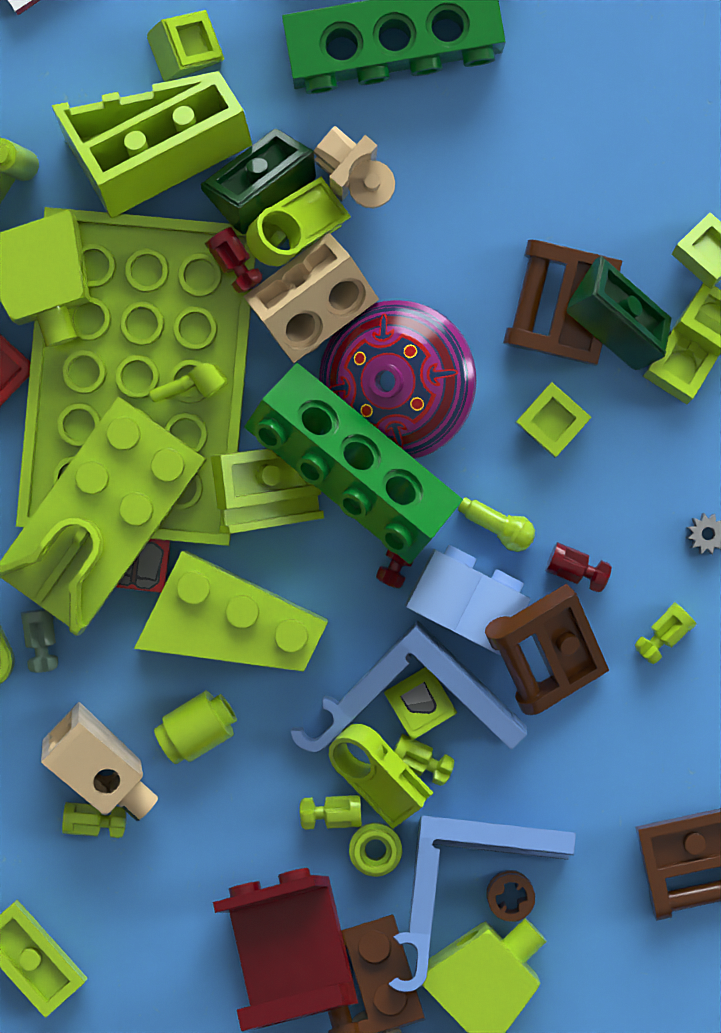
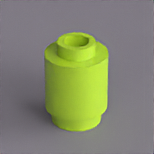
[154,690,237,764]

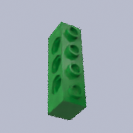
[282,0,506,94]
[244,363,463,564]

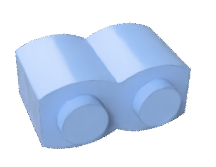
[405,545,531,655]

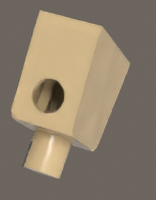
[41,702,158,821]

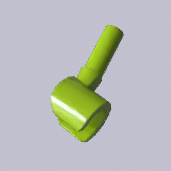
[149,363,228,403]

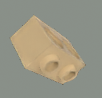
[243,232,379,364]

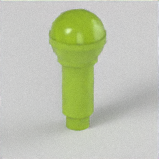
[457,497,535,552]

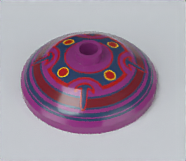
[319,300,477,459]

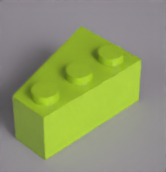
[51,71,252,218]
[134,550,328,672]

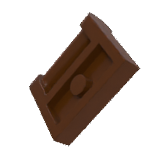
[503,240,622,366]
[485,583,609,715]
[635,808,721,921]
[327,914,426,1033]

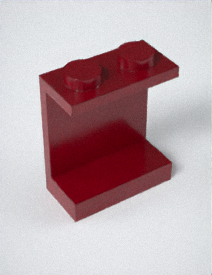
[213,868,358,1031]

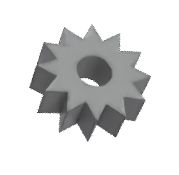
[686,513,721,555]

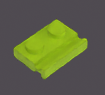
[211,448,324,534]

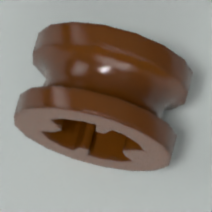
[486,870,535,922]

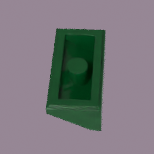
[200,128,316,235]
[566,256,672,370]

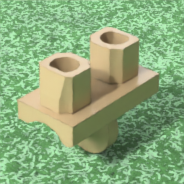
[314,126,395,209]

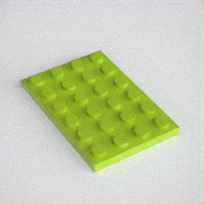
[16,207,256,546]

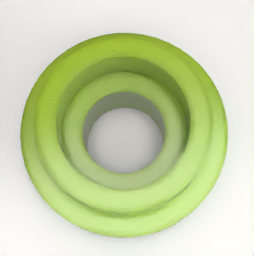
[349,823,402,877]

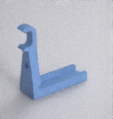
[291,621,527,752]
[388,816,576,993]

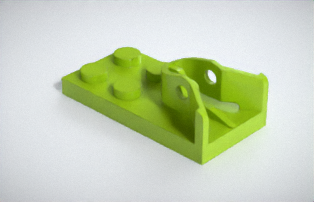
[0,396,207,636]

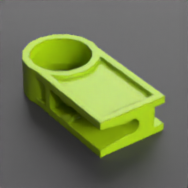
[246,176,351,267]
[329,724,433,829]

